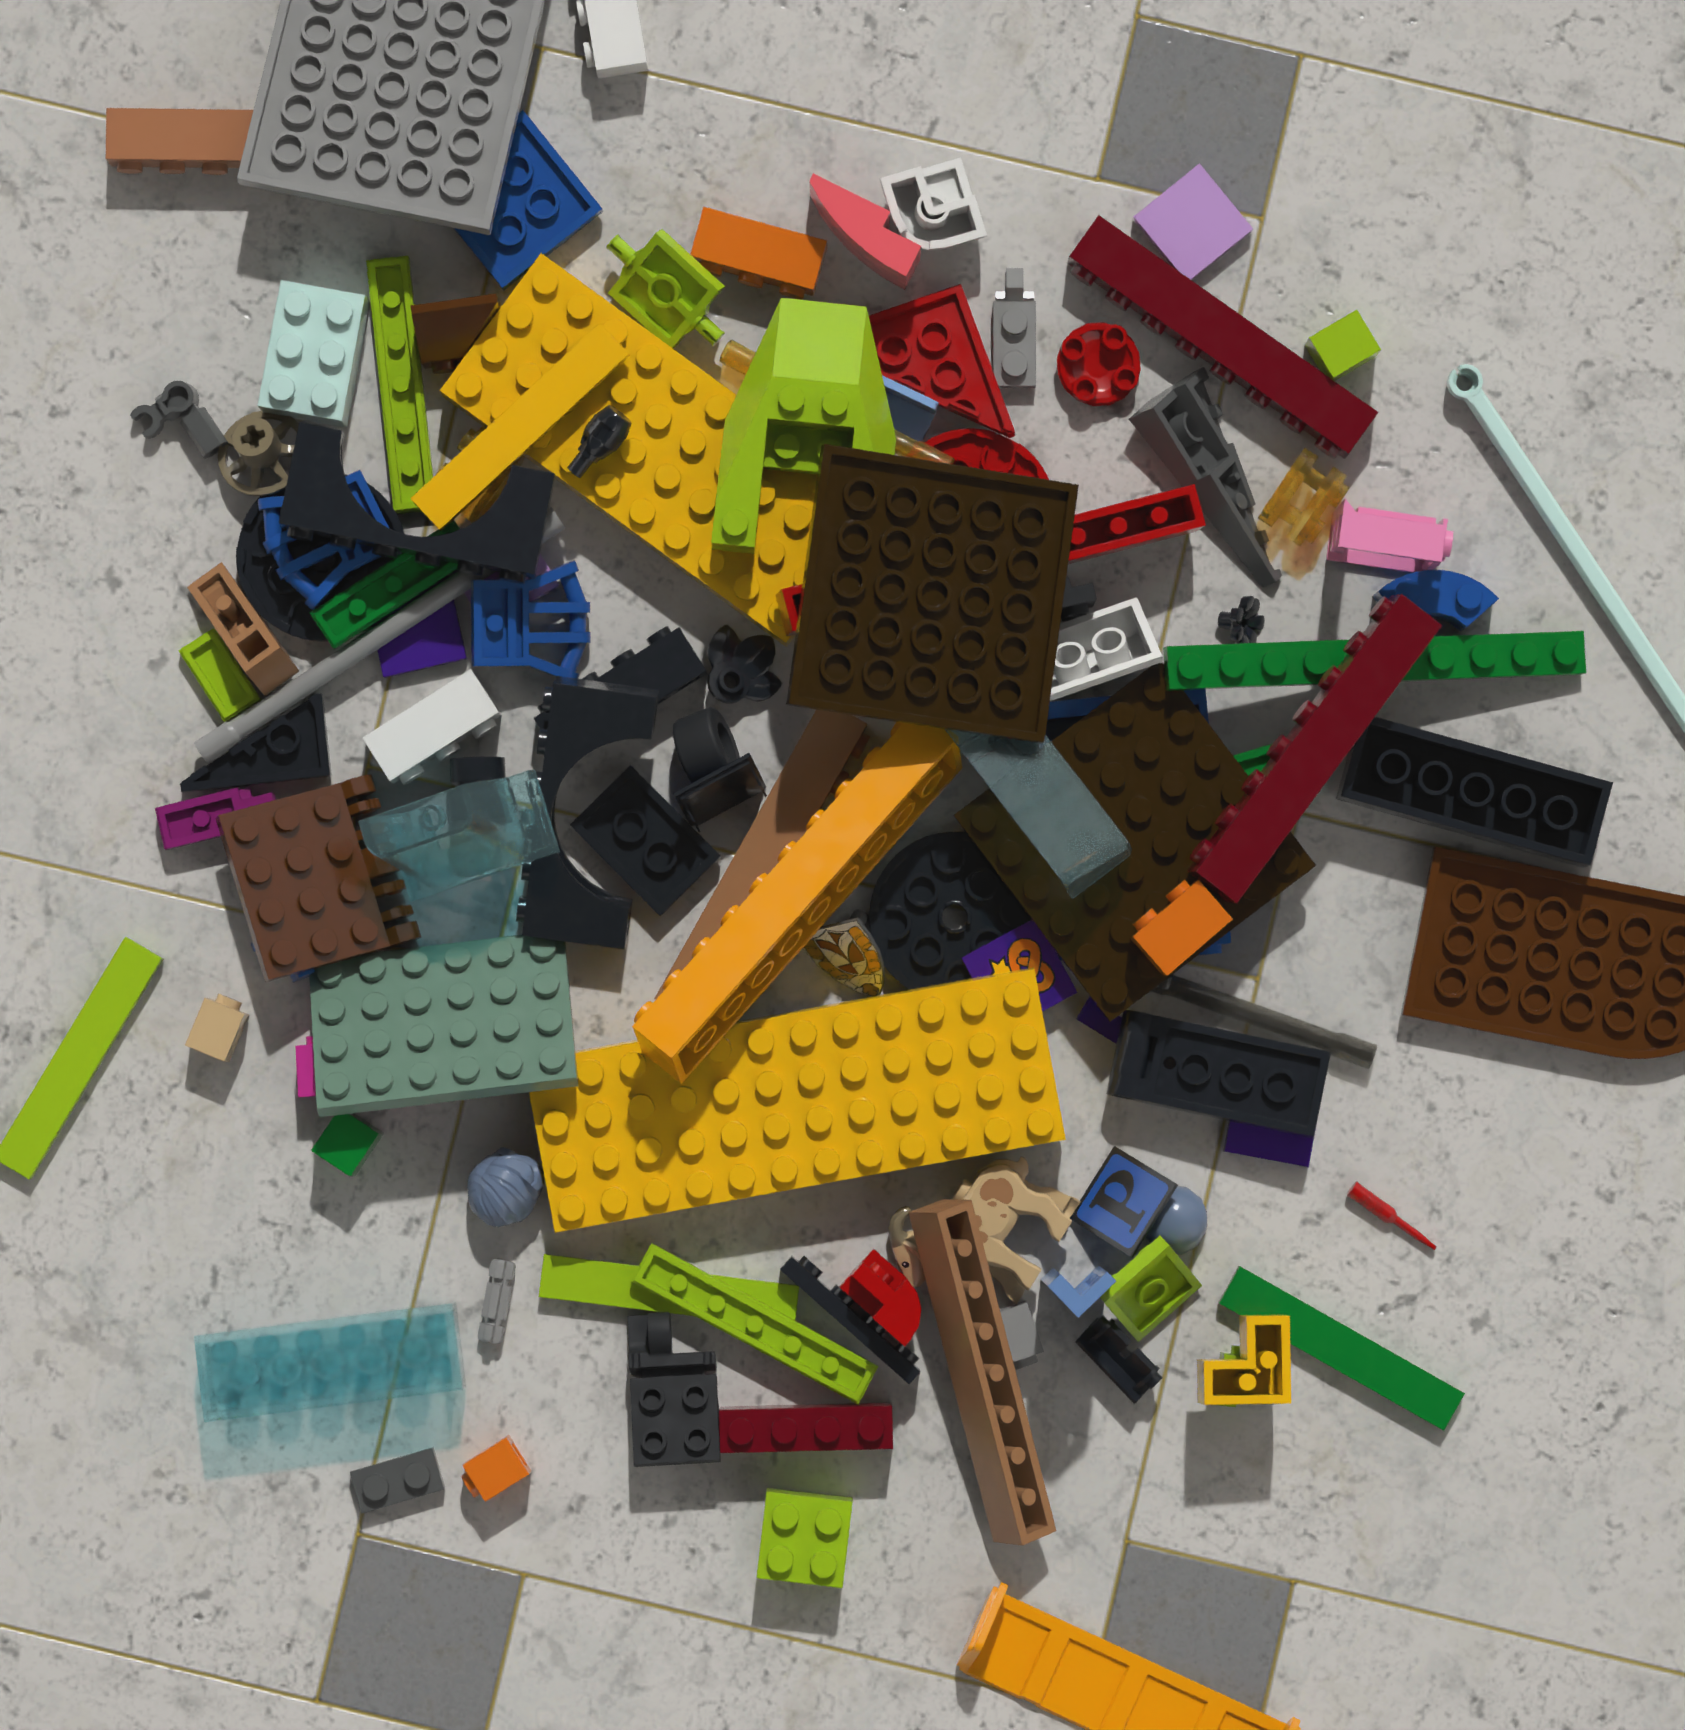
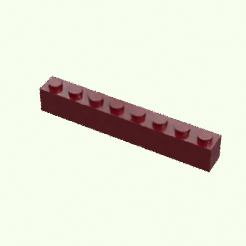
[1067,215,1378,459]
[1187,594,1442,903]

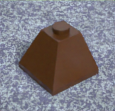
[411,294,501,374]

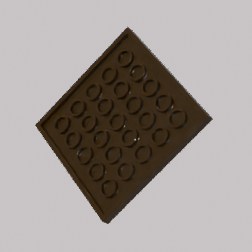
[786,444,1079,743]
[953,662,1316,1022]

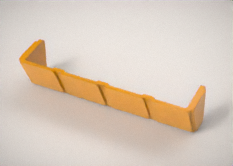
[956,1582,1301,1730]

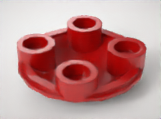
[1057,322,1141,407]

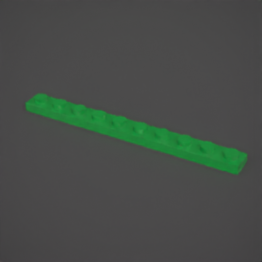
[1163,631,1586,691]

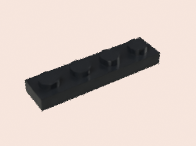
[780,1256,921,1384]

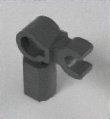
[130,381,228,459]

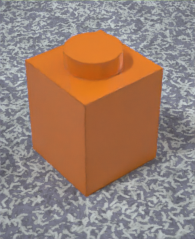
[461,1435,532,1502]

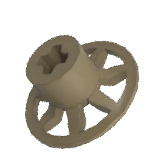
[218,411,299,496]

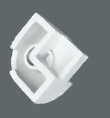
[880,157,987,251]

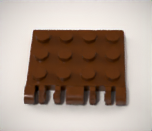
[215,774,422,982]

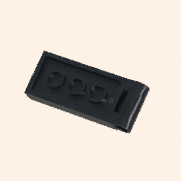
[1106,1010,1331,1139]

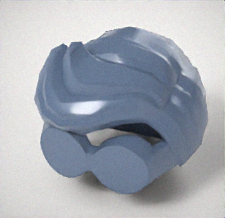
[467,1147,545,1227]

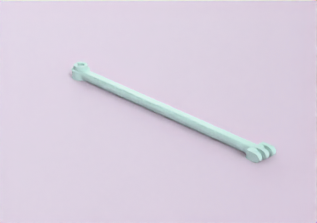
[1447,364,1685,734]

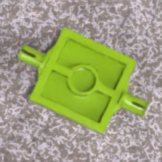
[606,229,725,348]

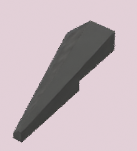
[1129,367,1282,587]

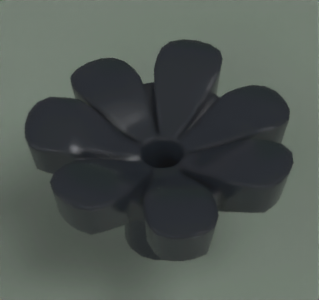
[1218,596,1265,644]

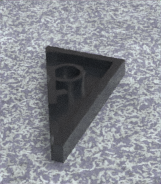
[180,693,332,793]

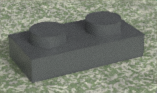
[350,1447,445,1514]

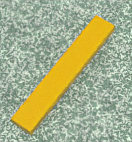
[410,323,630,531]

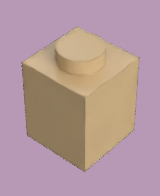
[185,993,249,1062]

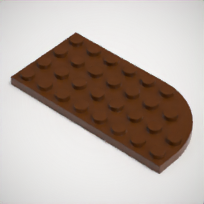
[1401,847,1685,1059]

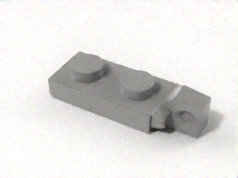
[993,268,1036,388]

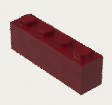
[719,1402,893,1453]

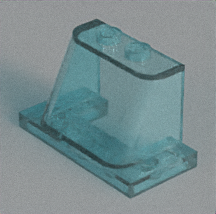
[358,770,560,902]

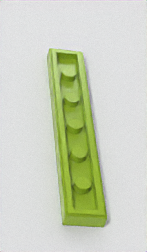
[366,255,434,514]
[0,936,164,1180]
[631,1243,879,1404]
[538,1254,799,1320]

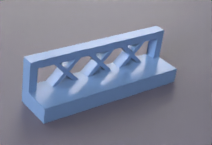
[1041,1265,1116,1318]

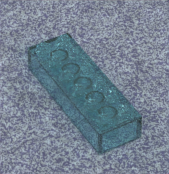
[194,1301,466,1422]

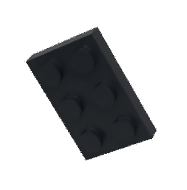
[570,765,721,917]

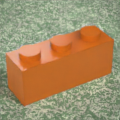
[690,207,827,300]

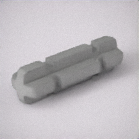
[478,1259,516,1344]

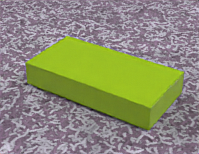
[178,628,262,722]

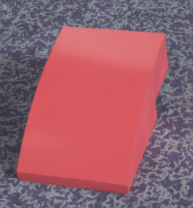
[809,173,921,290]

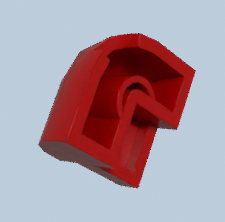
[839,1249,921,1347]

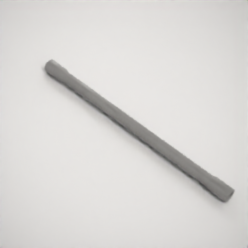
[194,507,565,764]

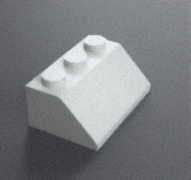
[1050,597,1164,701]

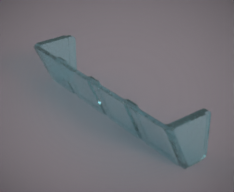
[944,729,1132,898]

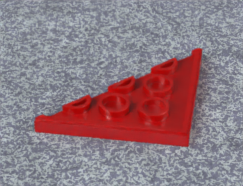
[869,284,1015,438]

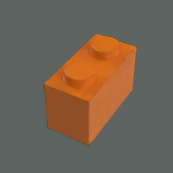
[1130,880,1233,977]

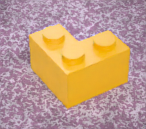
[1197,1315,1291,1405]

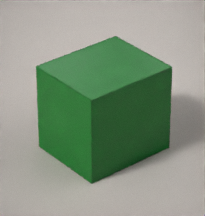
[311,1113,384,1177]

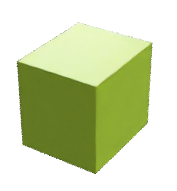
[1305,310,1381,381]

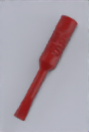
[1347,1181,1437,1250]

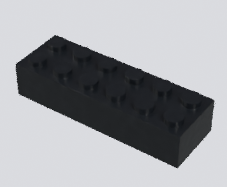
[1336,717,1613,868]

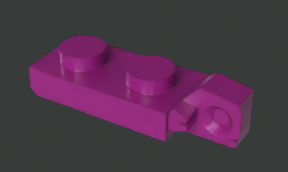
[155,788,277,850]

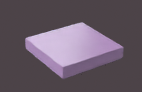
[1133,163,1253,280]

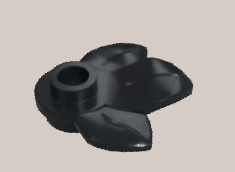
[707,625,782,704]

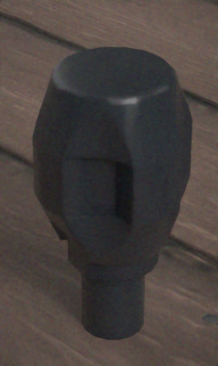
[567,405,632,478]

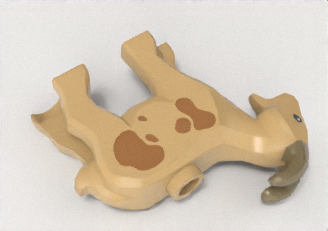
[888,1156,1081,1304]

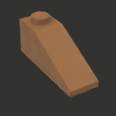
[187,562,299,696]

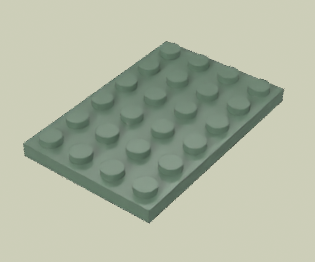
[309,935,578,1117]

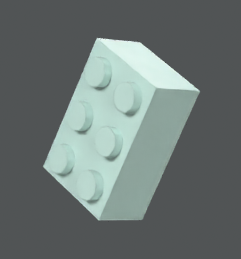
[257,280,370,428]

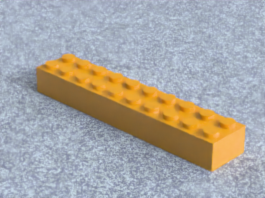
[632,722,963,1084]

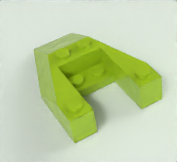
[711,298,896,554]

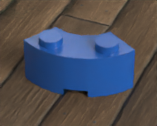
[1372,570,1499,631]

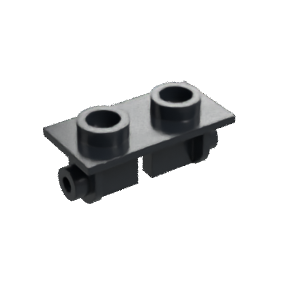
[1075,1315,1163,1404]

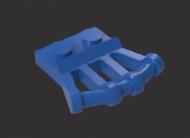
[258,470,389,611]
[471,560,591,679]

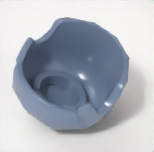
[1146,1186,1207,1255]

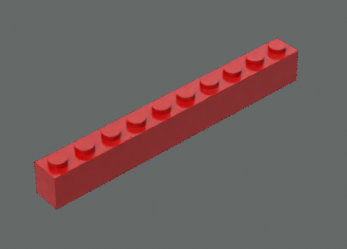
[775,484,1206,637]

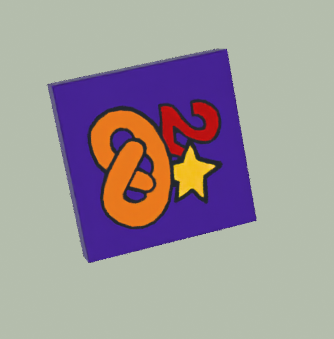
[962,920,1078,1012]

